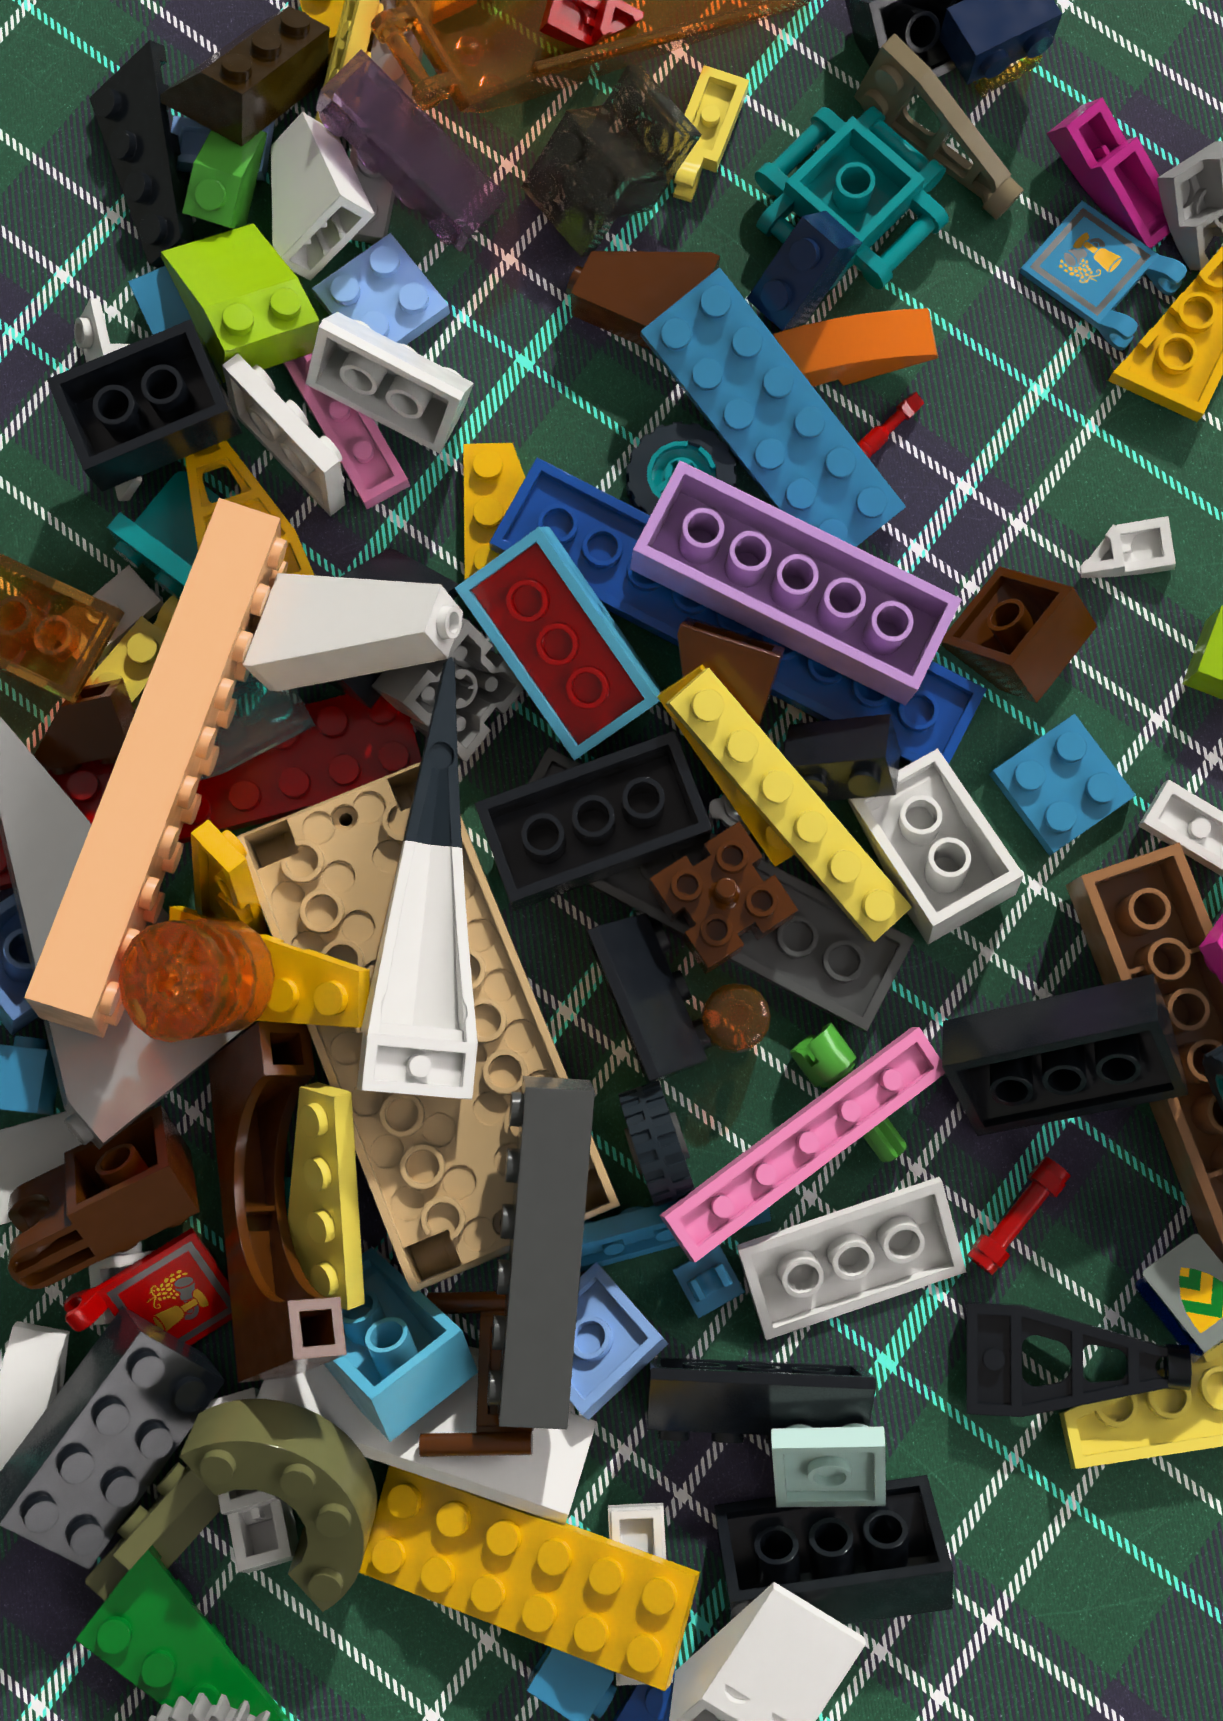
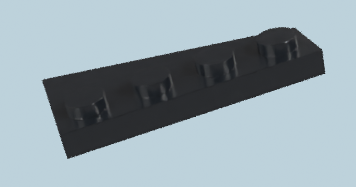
[89,40,194,268]

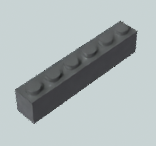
[487,1076,595,1429]

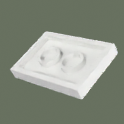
[222,353,345,517]

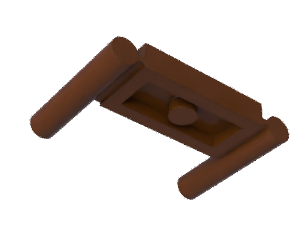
[419,1291,534,1457]

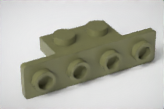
[85,1462,220,1601]

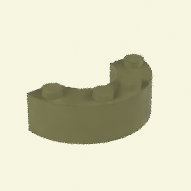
[179,1399,377,1612]

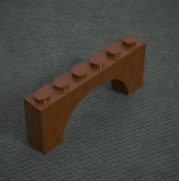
[208,1022,347,1383]

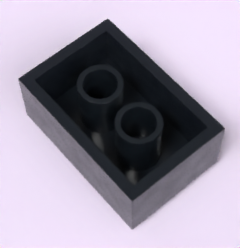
[47,319,243,492]

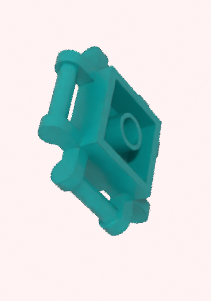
[754,106,949,290]

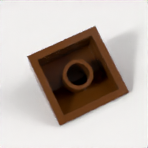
[941,566,1097,703]

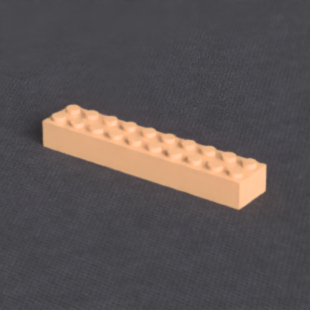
[24,498,288,1038]

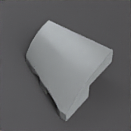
[1157,141,1223,270]

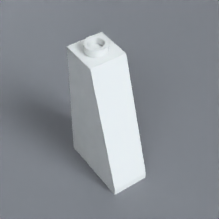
[243,573,463,691]

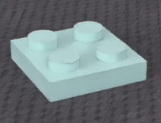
[771,1423,886,1507]

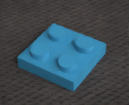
[989,714,1136,856]

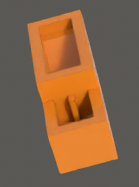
[772,308,938,387]

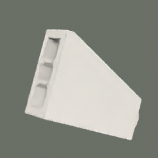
[271,112,375,281]

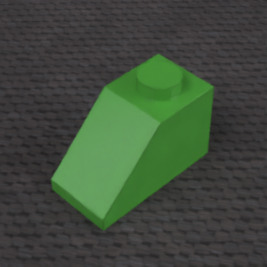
[182,130,267,229]

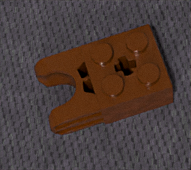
[8,1105,199,1289]

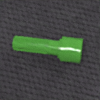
[789,1023,907,1162]

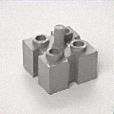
[372,618,524,762]

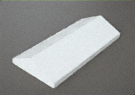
[736,1177,966,1340]

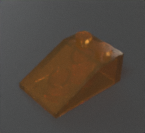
[0,554,125,704]

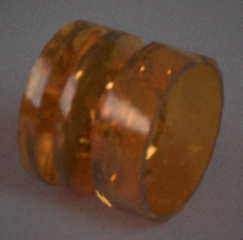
[118,917,275,1043]

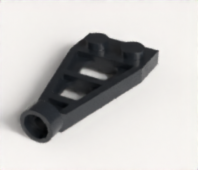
[966,1302,1192,1417]

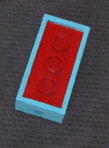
[455,527,662,760]

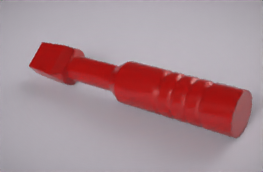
[857,392,924,459]

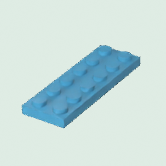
[640,267,906,547]

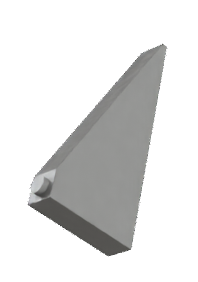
[0,717,255,1150]

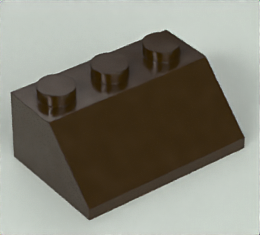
[160,6,330,146]

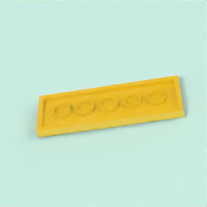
[359,1465,700,1691]

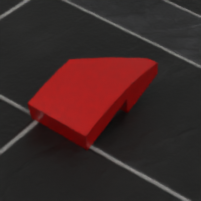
[539,0,644,50]

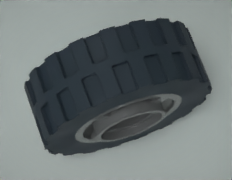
[618,1080,695,1207]

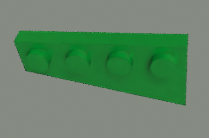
[76,1545,289,1721]

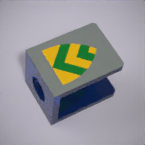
[1134,1234,1223,1363]

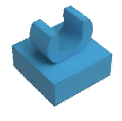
[672,1245,745,1319]

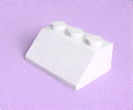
[305,312,474,454]

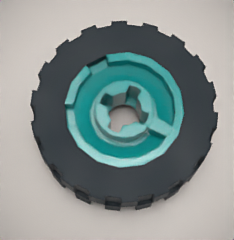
[626,421,737,516]

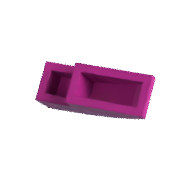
[1046,97,1171,248]

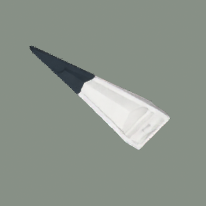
[357,657,478,1100]

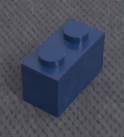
[939,0,1062,85]
[746,211,862,331]

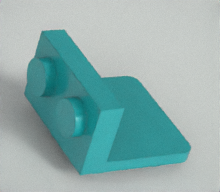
[107,471,222,599]

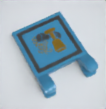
[1020,200,1187,351]

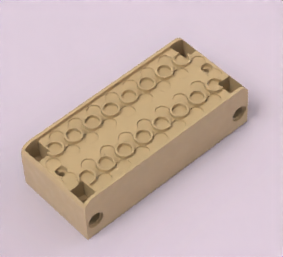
[236,762,620,1292]

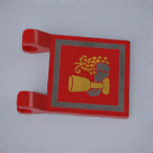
[63,1228,232,1345]

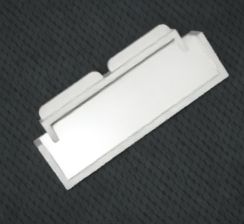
[256,1347,597,1525]

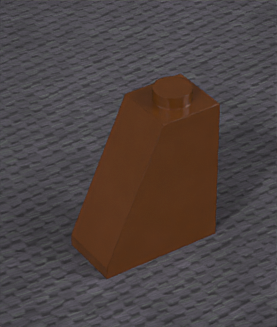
[566,251,720,351]
[677,617,785,768]

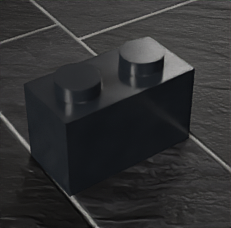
[784,714,901,802]

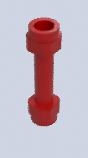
[967,1156,1071,1276]

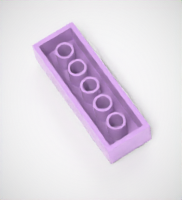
[630,460,962,705]

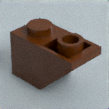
[34,678,135,775]

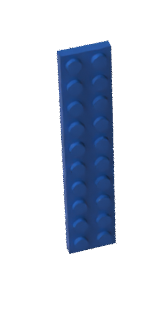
[489,457,987,765]

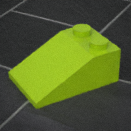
[161,223,320,383]

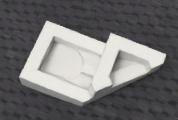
[1080,516,1176,578]

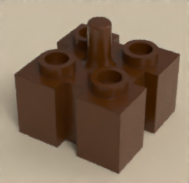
[649,821,798,974]

